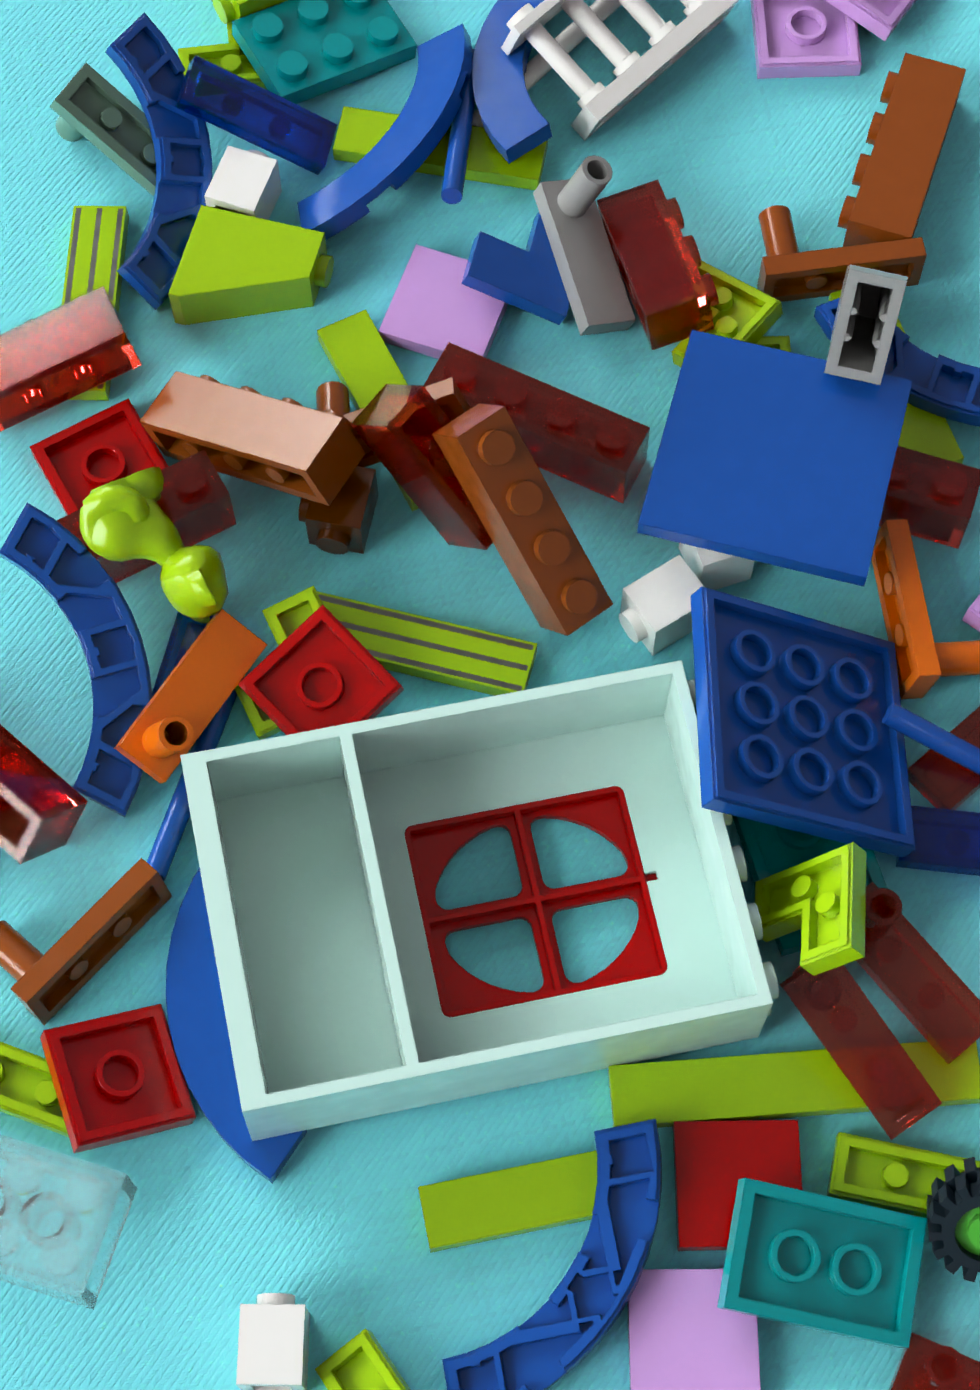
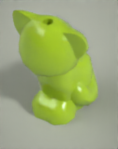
[80,467,229,623]

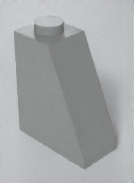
[824,264,908,385]

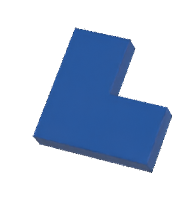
[461,212,570,325]

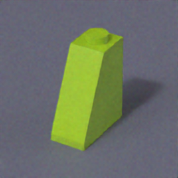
[168,205,334,325]

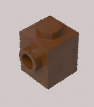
[299,466,378,554]

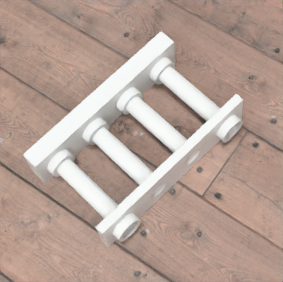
[501,0,739,141]

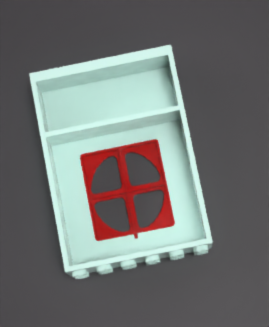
[180,660,779,1141]

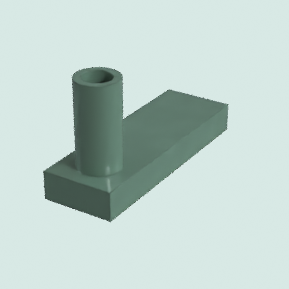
[50,63,156,196]

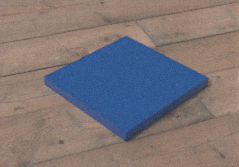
[637,330,913,587]
[690,586,916,858]

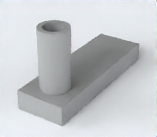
[533,155,636,336]

